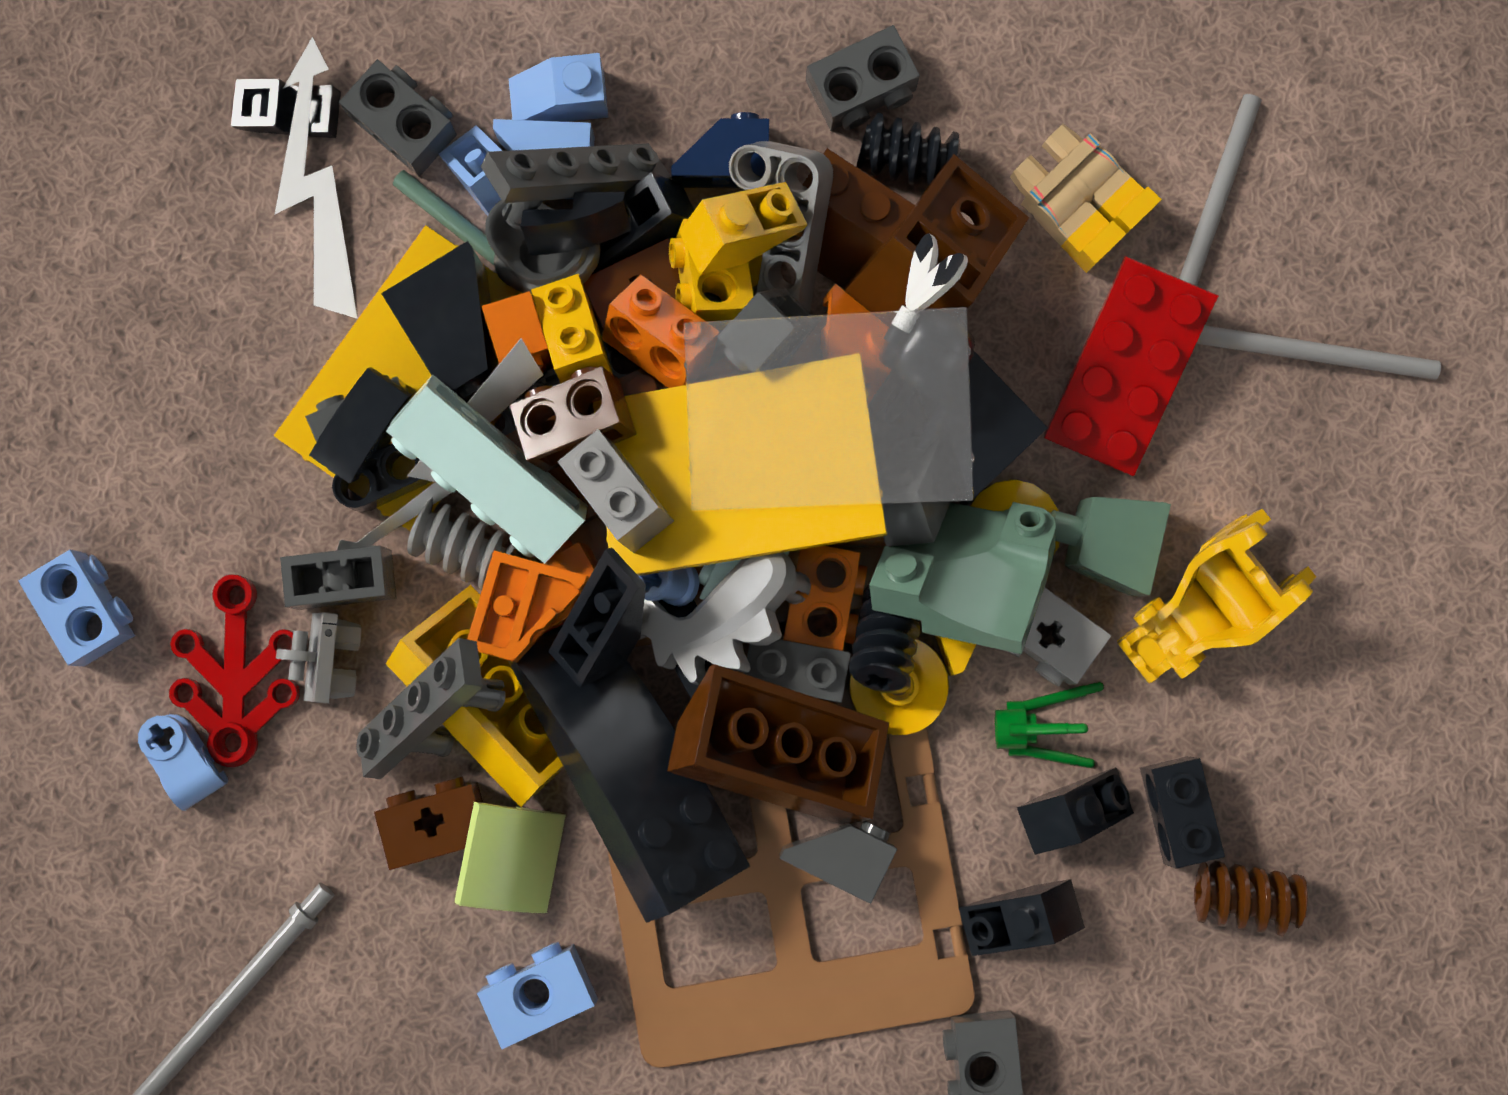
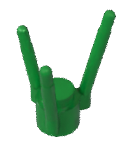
[995,682,1104,768]

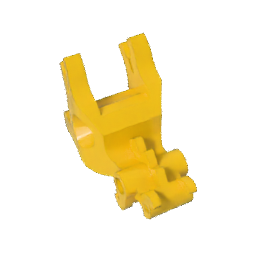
[1117,509,1317,683]

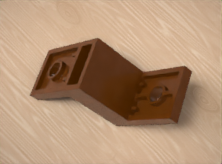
[785,154,1029,422]

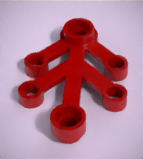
[169,574,300,767]

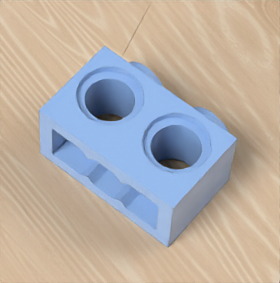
[18,550,135,667]

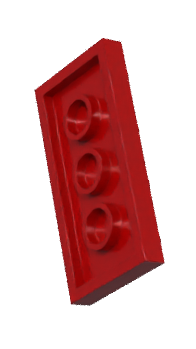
[1044,256,1219,476]

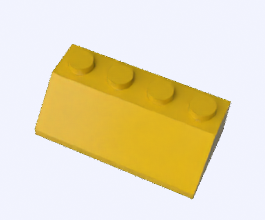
[385,584,564,807]

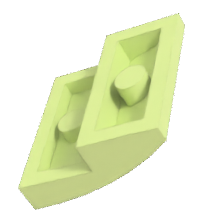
[454,802,566,913]

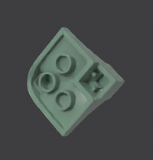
[869,502,1056,654]

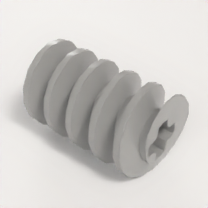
[407,497,519,590]

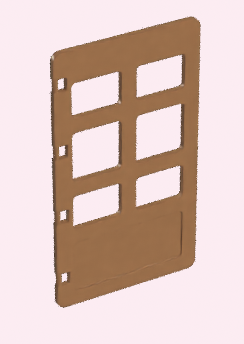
[567,435,975,1068]

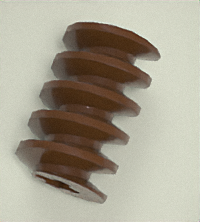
[1194,861,1308,936]

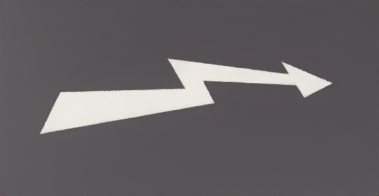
[274,37,357,319]
[336,338,543,551]

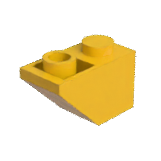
[679,182,808,275]

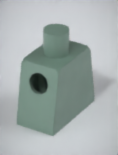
[1051,497,1171,597]

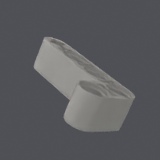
[729,141,833,312]

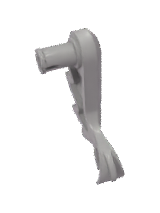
[639,552,811,685]

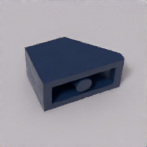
[671,112,769,188]

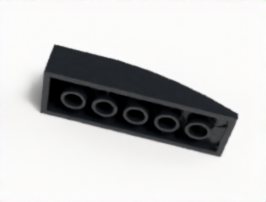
[508,625,750,923]

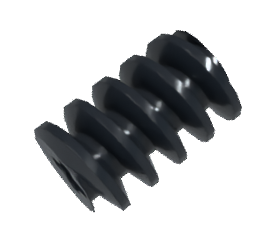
[856,112,961,187]
[849,585,921,694]

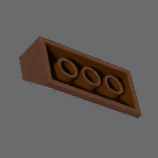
[796,148,915,288]
[667,664,889,825]

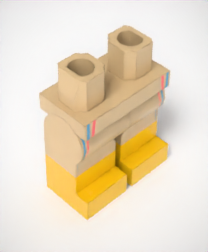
[1010,124,1162,273]

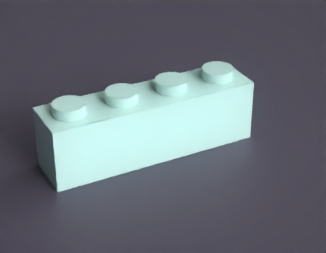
[386,375,588,564]

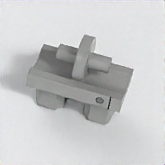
[276,612,362,703]

